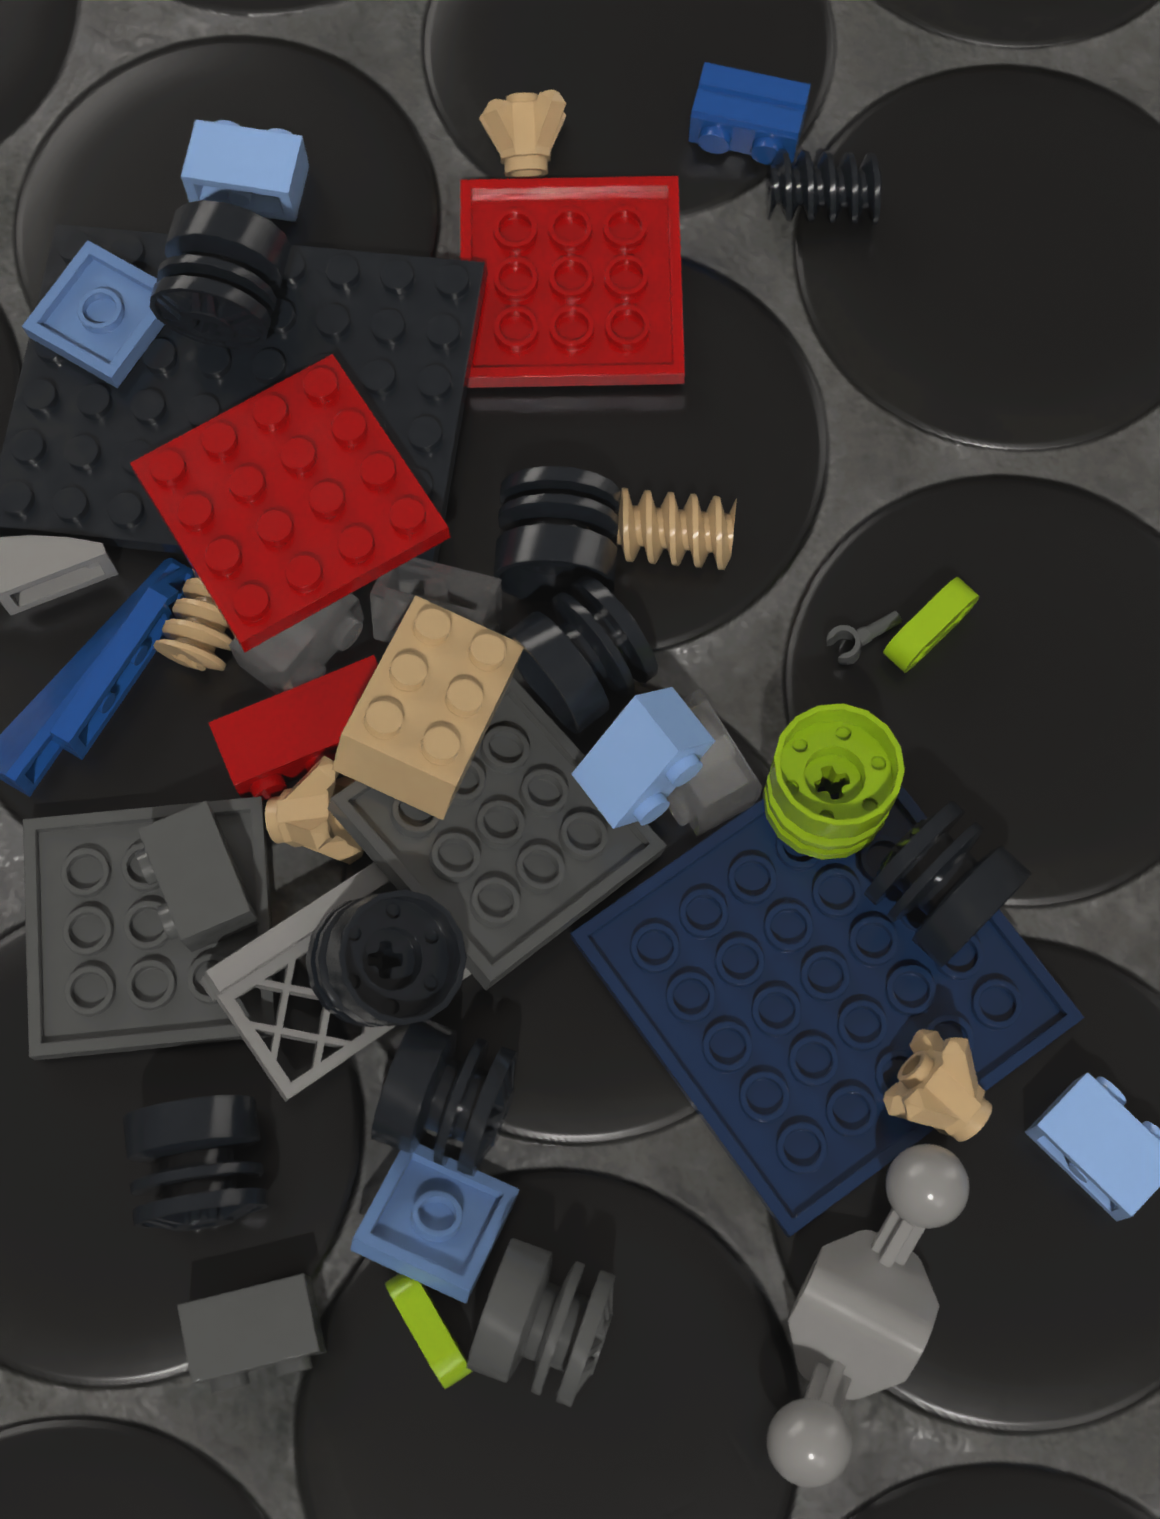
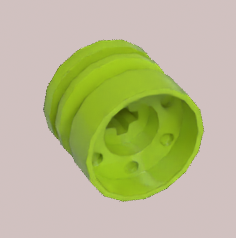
[763,703,905,860]

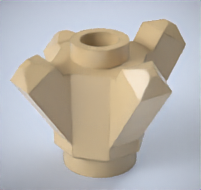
[479,89,566,178]
[265,756,364,865]
[883,1029,992,1142]

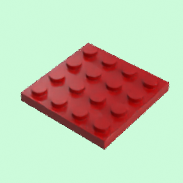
[460,176,685,388]
[130,354,450,653]

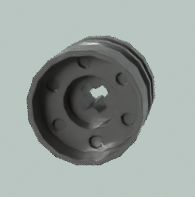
[467,1238,616,1407]

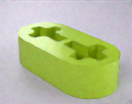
[883,577,979,673]
[384,1273,473,1389]

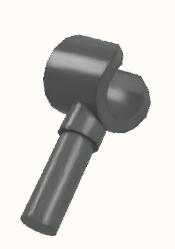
[826,611,902,666]

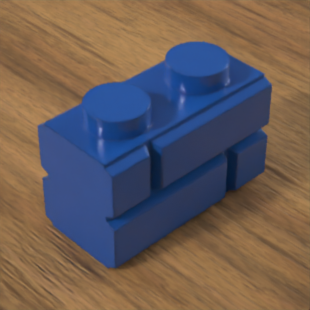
[689,62,811,165]

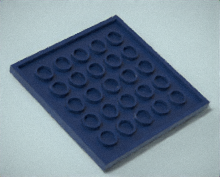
[570,785,1085,1238]

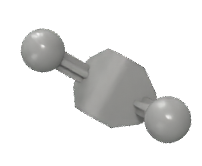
[767,1144,970,1488]

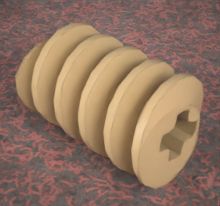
[617,488,737,570]
[153,568,237,671]

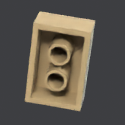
[332,595,524,820]

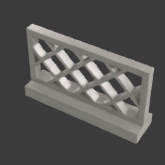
[200,862,471,1102]

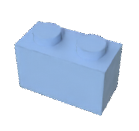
[181,119,309,222]
[572,687,716,829]
[1025,1072,1160,1221]

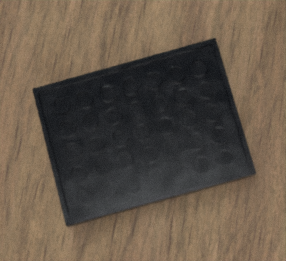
[0,224,487,581]

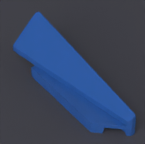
[0,558,196,797]

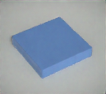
[22,240,164,388]
[350,1144,519,1304]

